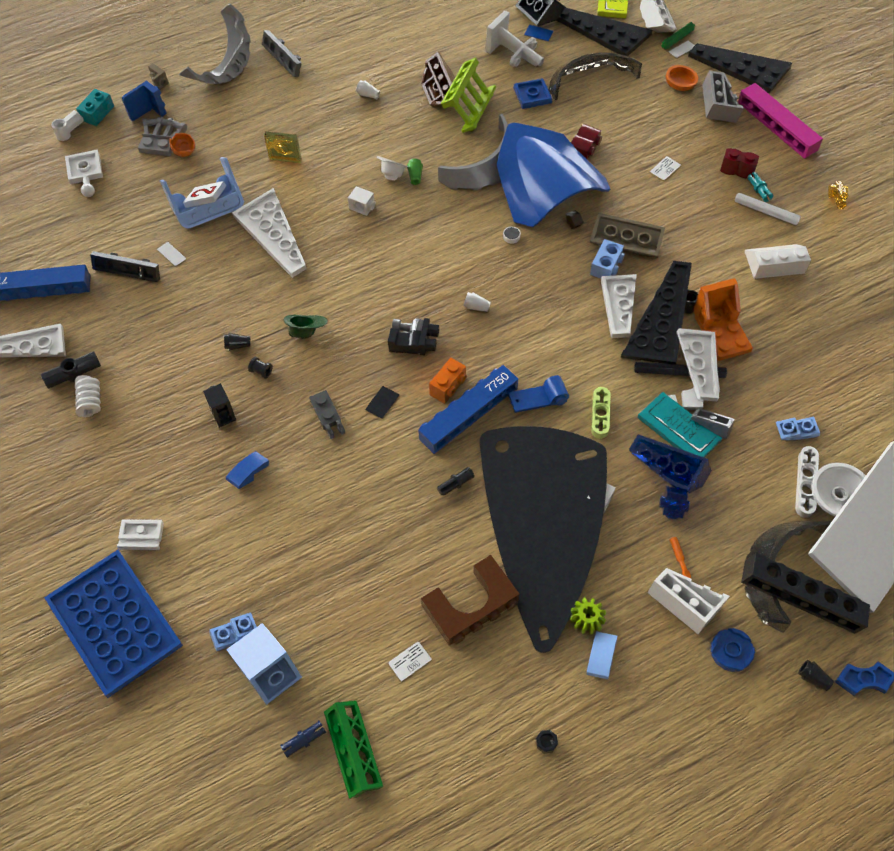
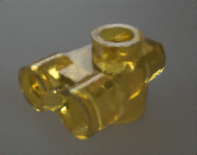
[828,181,849,209]

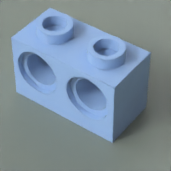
[590,239,625,279]

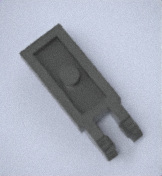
[309,390,345,439]

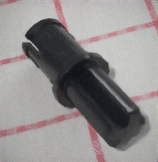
[437,467,475,495]

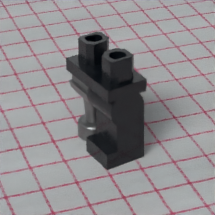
[387,318,440,356]

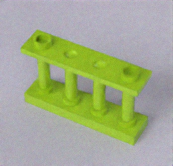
[441,57,496,133]

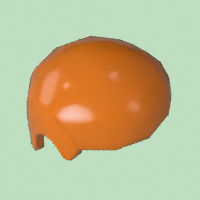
[169,133,195,157]

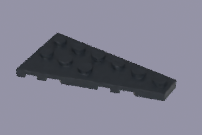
[556,8,653,58]
[688,43,792,94]
[621,261,692,364]

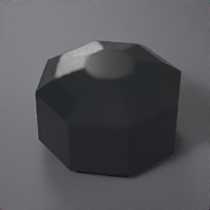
[536,730,558,754]

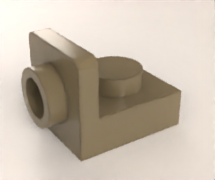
[148,63,169,90]

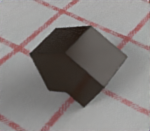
[566,210,584,229]

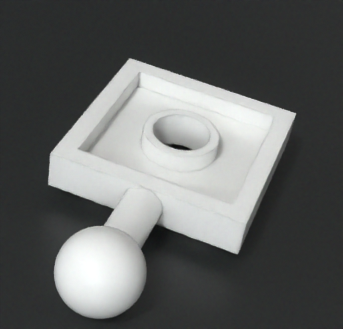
[65,150,103,197]

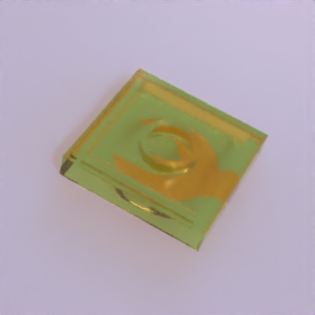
[264,131,302,163]

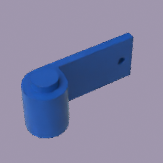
[508,375,569,413]

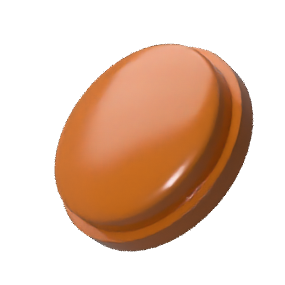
[666,65,698,91]

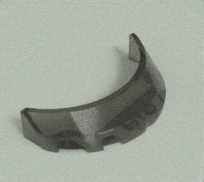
[549,53,642,101]
[743,521,832,633]

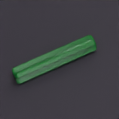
[661,22,695,50]

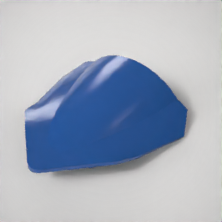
[497,123,611,227]

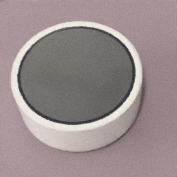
[503,227,521,244]

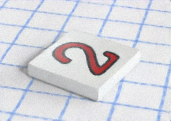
[183,181,226,208]

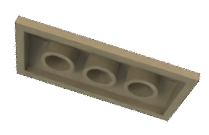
[590,213,665,258]

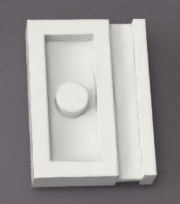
[117,520,164,550]

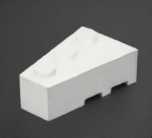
[648,568,730,634]

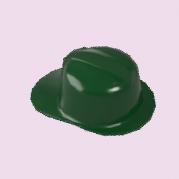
[283,314,328,339]

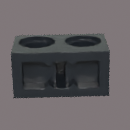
[203,383,236,428]

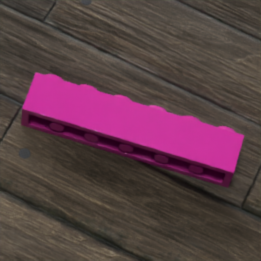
[738,83,823,159]

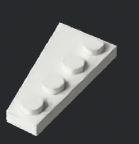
[601,274,637,338]
[0,324,66,357]

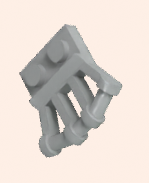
[138,117,188,156]

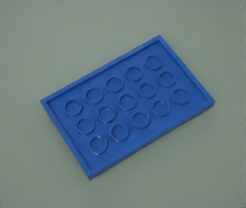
[44,550,183,698]

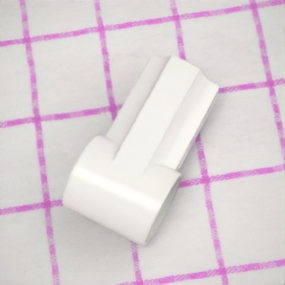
[51,110,84,141]

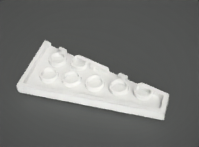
[232,188,306,278]

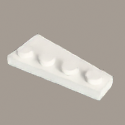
[677,328,719,402]

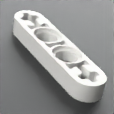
[795,446,819,518]

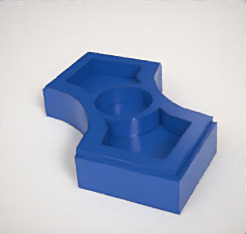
[835,661,894,696]

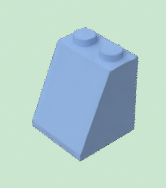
[227,623,302,705]

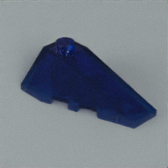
[629,434,712,493]

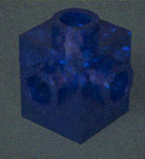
[659,486,690,519]

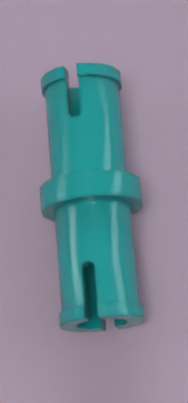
[748,172,774,202]

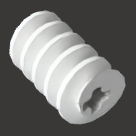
[75,375,101,417]

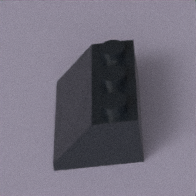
[516,0,566,27]

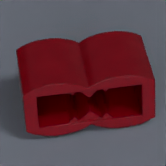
[571,124,602,159]
[720,148,759,179]

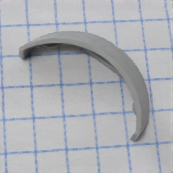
[179,3,251,84]
[438,113,509,191]

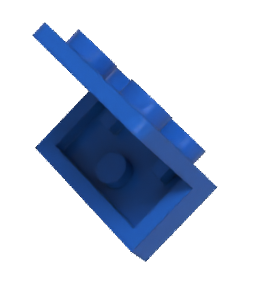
[122,80,167,121]

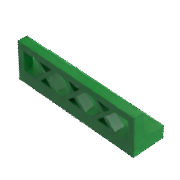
[324,700,383,799]

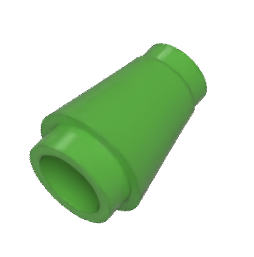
[407,159,423,185]

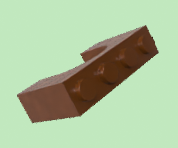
[421,555,520,646]

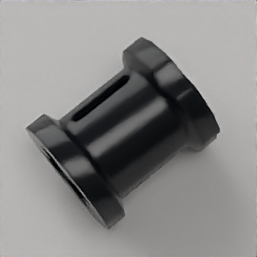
[248,356,273,379]

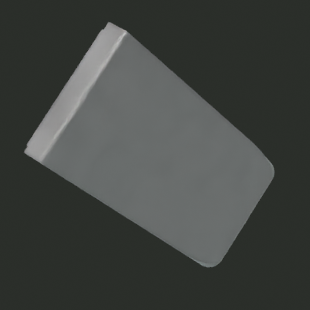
[691,408,734,439]

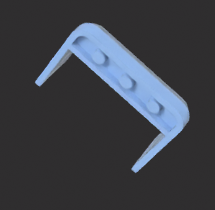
[160,157,244,228]

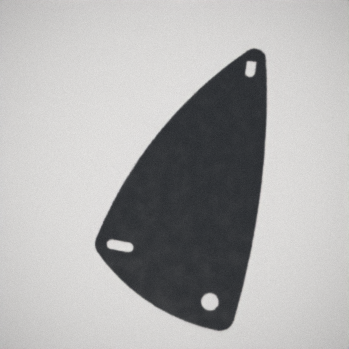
[480,426,607,653]

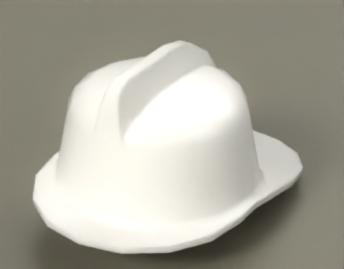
[376,156,408,180]

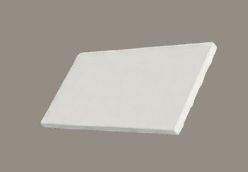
[808,441,894,613]

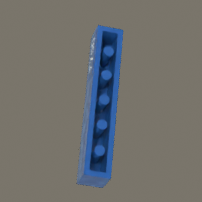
[0,265,91,301]
[418,365,519,454]

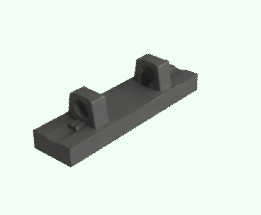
[262,30,302,77]

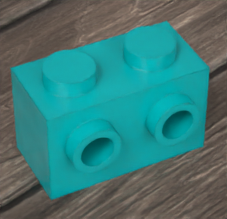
[76,89,114,126]

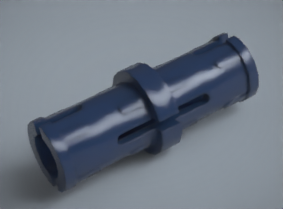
[280,720,327,758]

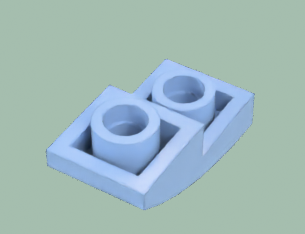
[776,416,820,440]
[209,612,257,651]
[587,631,617,679]

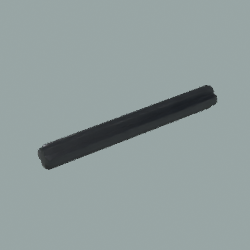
[634,362,727,378]

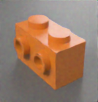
[429,357,467,404]

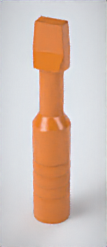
[669,537,692,580]

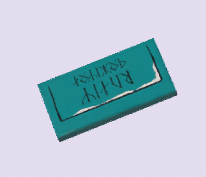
[637,392,722,465]

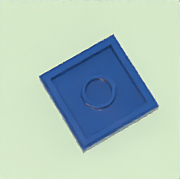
[513,78,552,109]

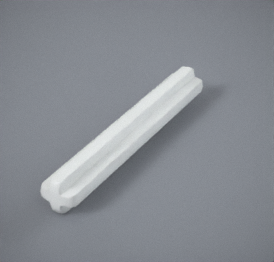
[735,193,801,225]

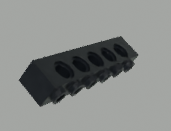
[741,553,870,634]

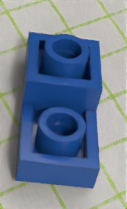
[226,451,269,489]

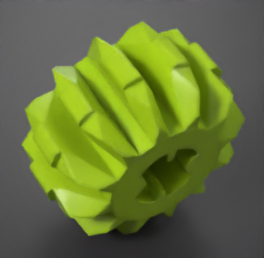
[570,598,606,635]

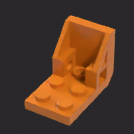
[694,278,753,361]

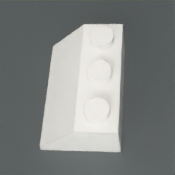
[745,244,811,279]

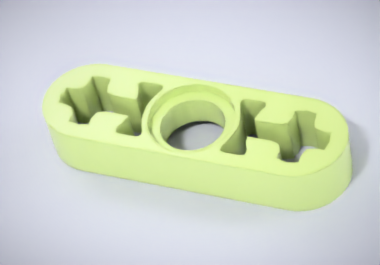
[591,387,611,439]

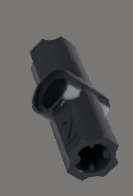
[41,351,101,389]

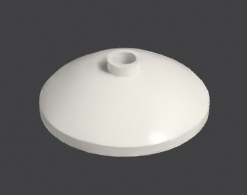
[812,463,866,517]

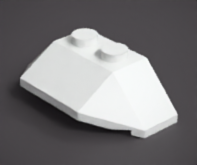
[640,0,677,33]

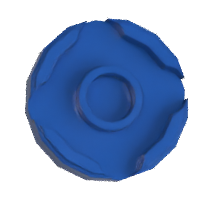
[710,628,755,672]

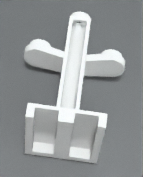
[485,10,544,67]

